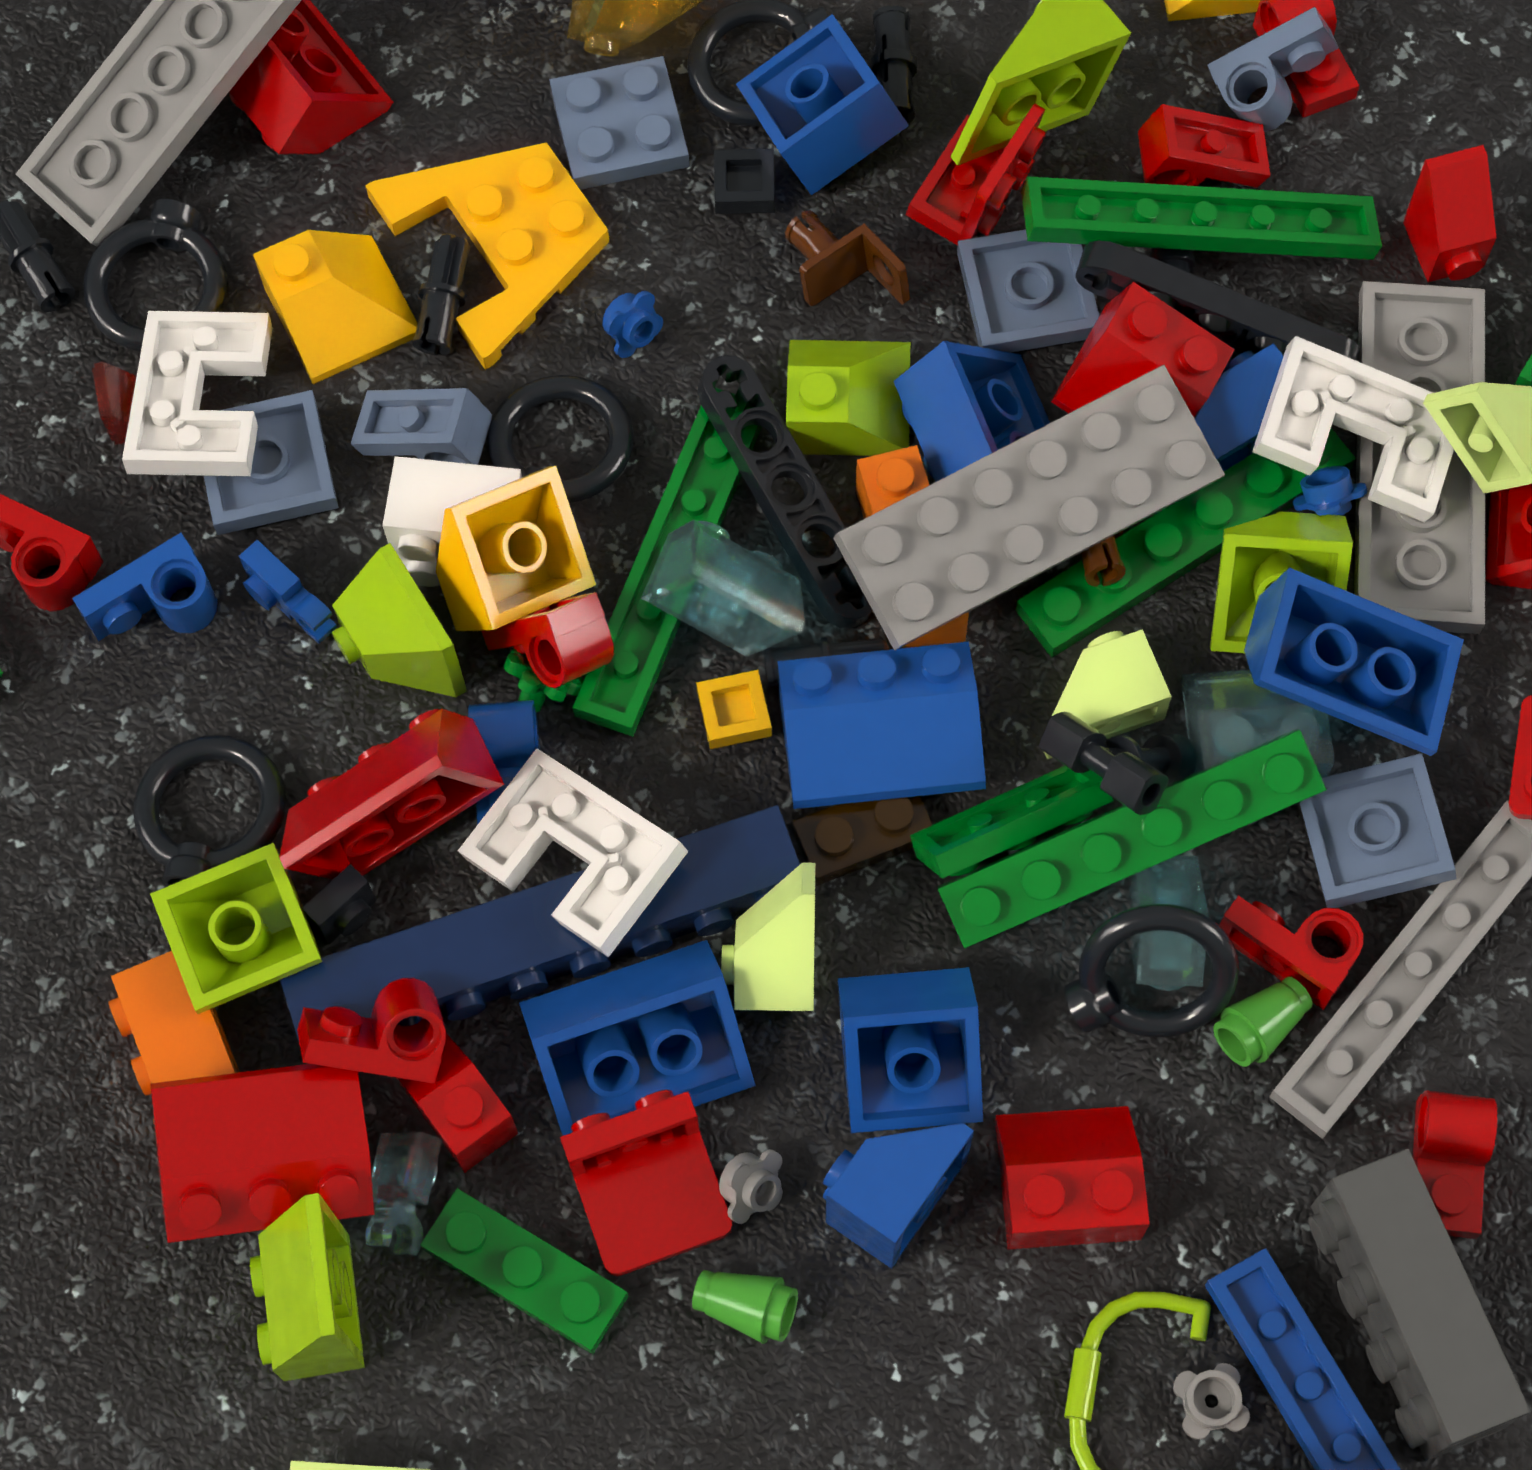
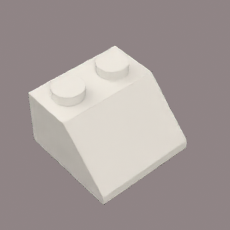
[382,456,522,587]

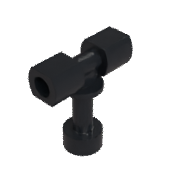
[1039,711,1196,815]

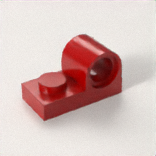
[1253,0,1360,118]
[1138,104,1271,188]
[0,494,104,611]
[481,592,614,688]
[1219,895,1363,1010]
[297,978,446,1084]
[1413,1090,1497,1239]

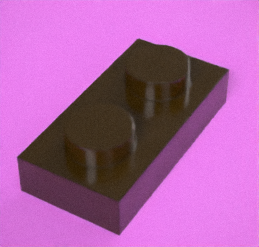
[792,796,932,886]

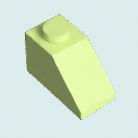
[1423,382,1532,493]
[1044,629,1172,759]
[721,863,815,1011]

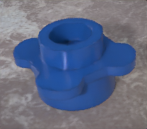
[603,291,663,358]
[1293,466,1368,516]

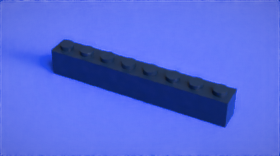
[280,805,800,1041]

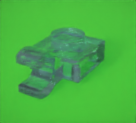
[366,1132,442,1255]

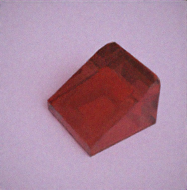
[92,362,137,444]

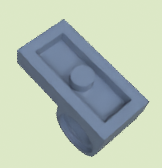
[1207,7,1339,132]
[351,388,492,465]

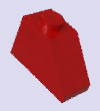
[1403,145,1497,282]
[395,1033,519,1173]

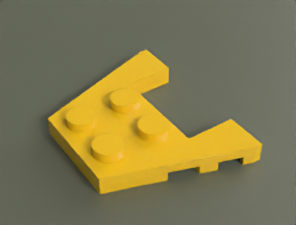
[365,142,609,370]

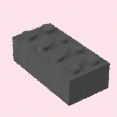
[1309,1149,1531,1461]

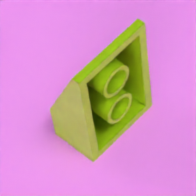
[951,0,1131,166]
[250,1193,365,1381]

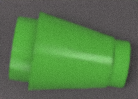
[1213,977,1313,1067]
[692,1270,798,1344]

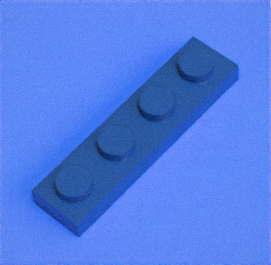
[1204,1248,1401,1470]

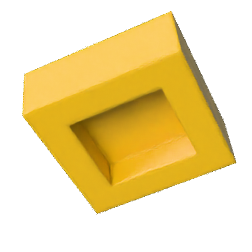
[696,670,772,749]

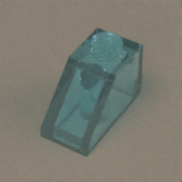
[1132,855,1209,991]

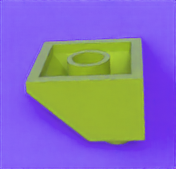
[786,340,911,456]
[1210,511,1353,653]
[331,543,467,697]
[150,843,322,1014]

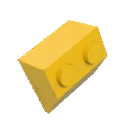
[436,465,596,631]

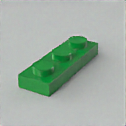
[910,766,1113,879]
[420,1188,629,1355]

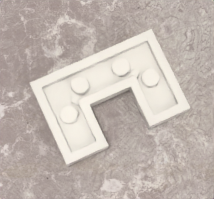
[122,311,273,476]
[1252,336,1454,523]
[458,749,688,957]

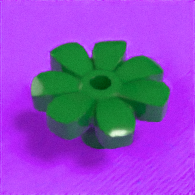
[504,649,584,713]

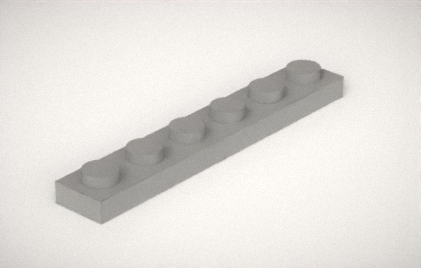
[1270,800,1532,1139]

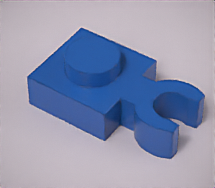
[239,540,337,644]

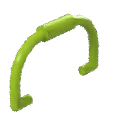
[1064,1292,1211,1470]

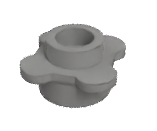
[719,1149,783,1224]
[1173,1363,1250,1440]

